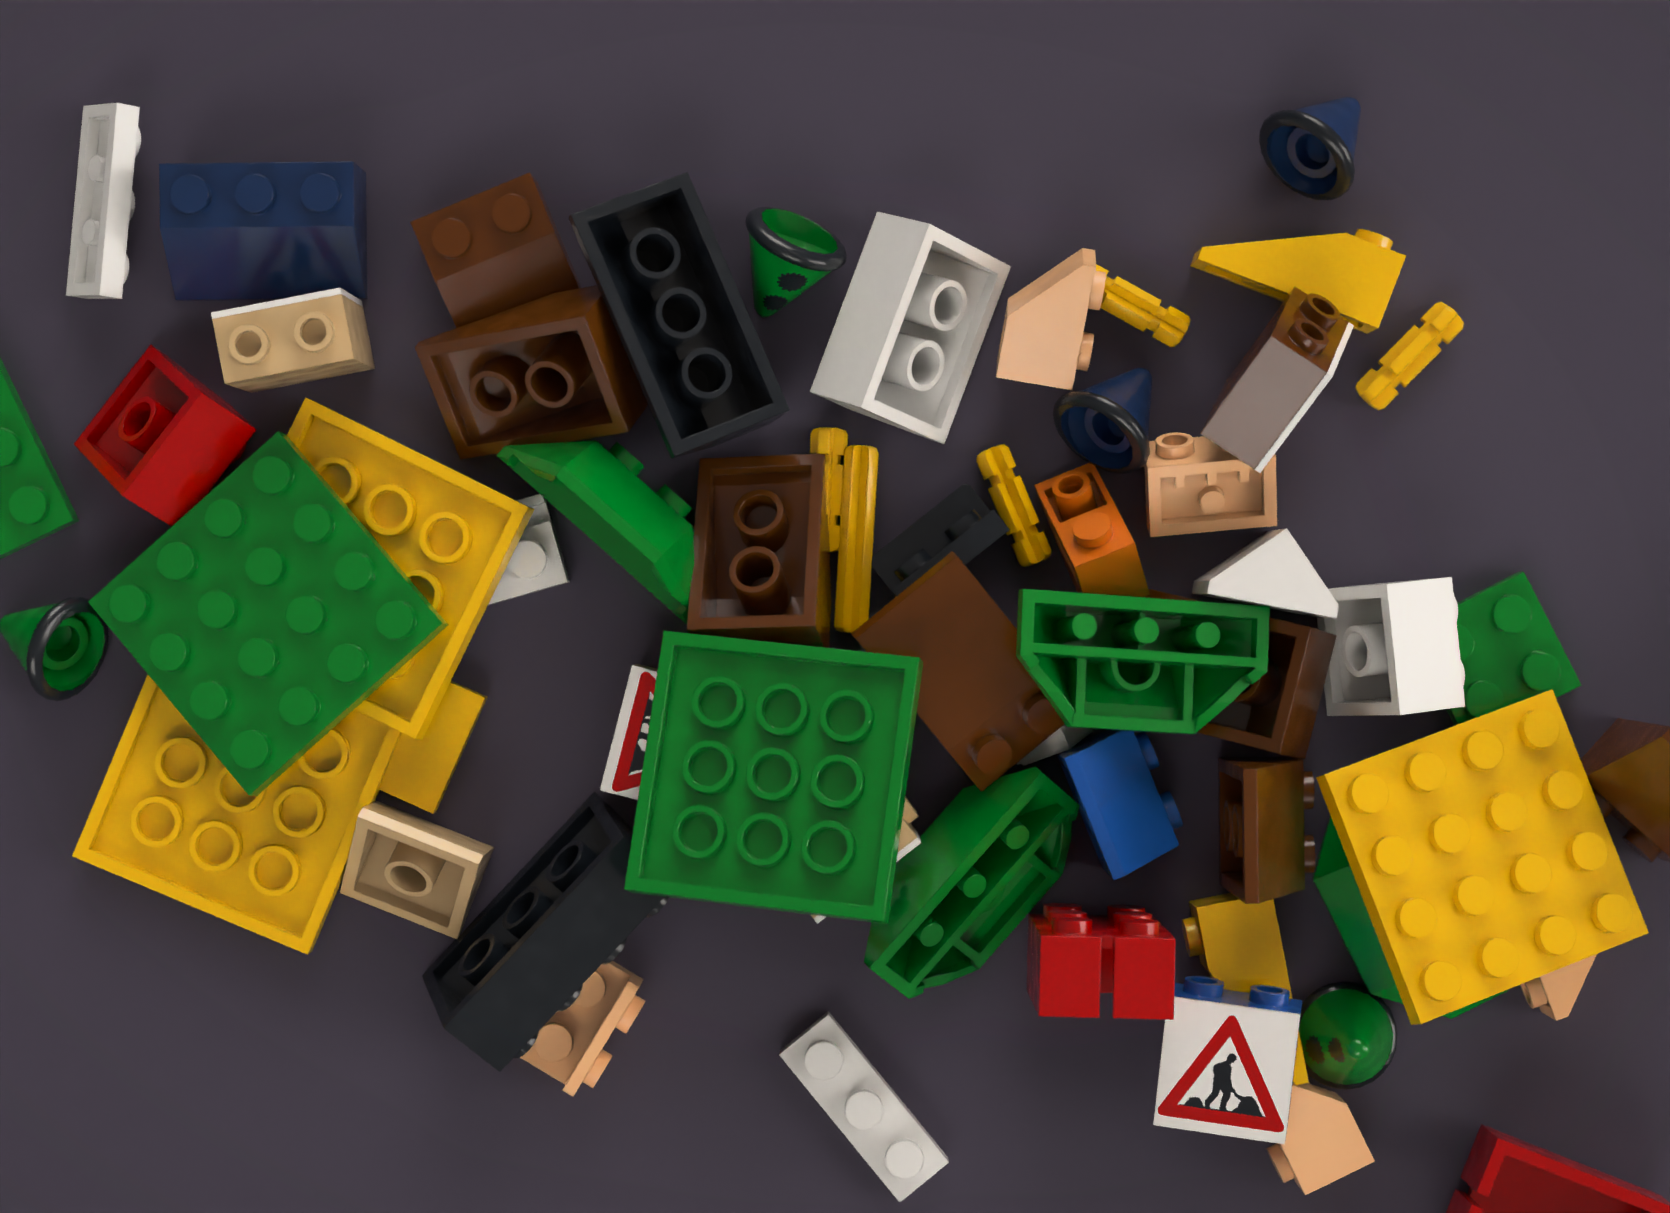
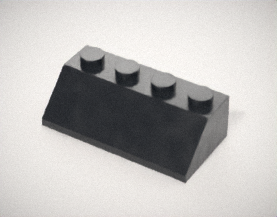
[568,172,790,459]
[422,792,669,1072]

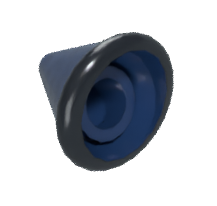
[1259,97,1361,200]
[1053,368,1152,474]

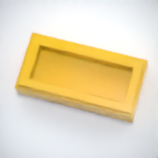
[379,681,488,814]

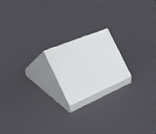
[1192,528,1339,618]

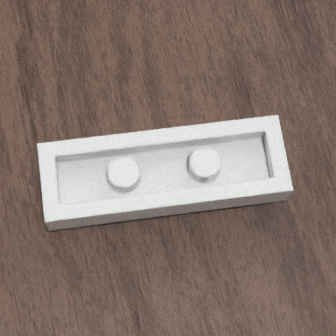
[66,103,141,299]
[779,1011,949,1202]

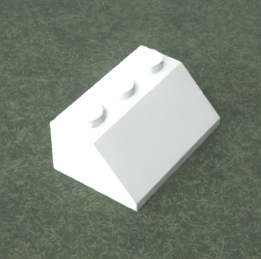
[810,212,1011,444]

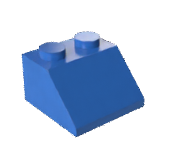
[1056,730,1183,880]

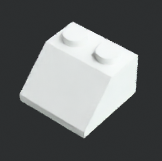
[1317,577,1465,716]

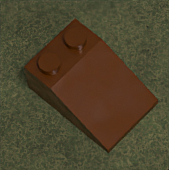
[410,172,581,328]
[415,285,648,459]
[687,453,832,648]
[851,551,1065,792]
[1144,589,1337,759]
[1580,718,1670,863]
[1218,757,1315,904]

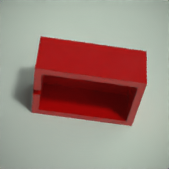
[1027,903,1176,1020]
[1446,1124,1670,1213]

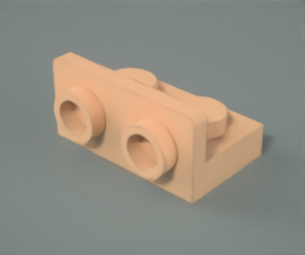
[1144,432,1277,537]
[520,961,646,1097]

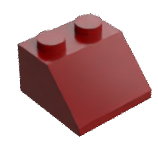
[74,344,257,527]

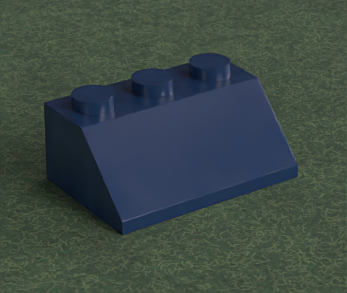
[159,161,368,301]

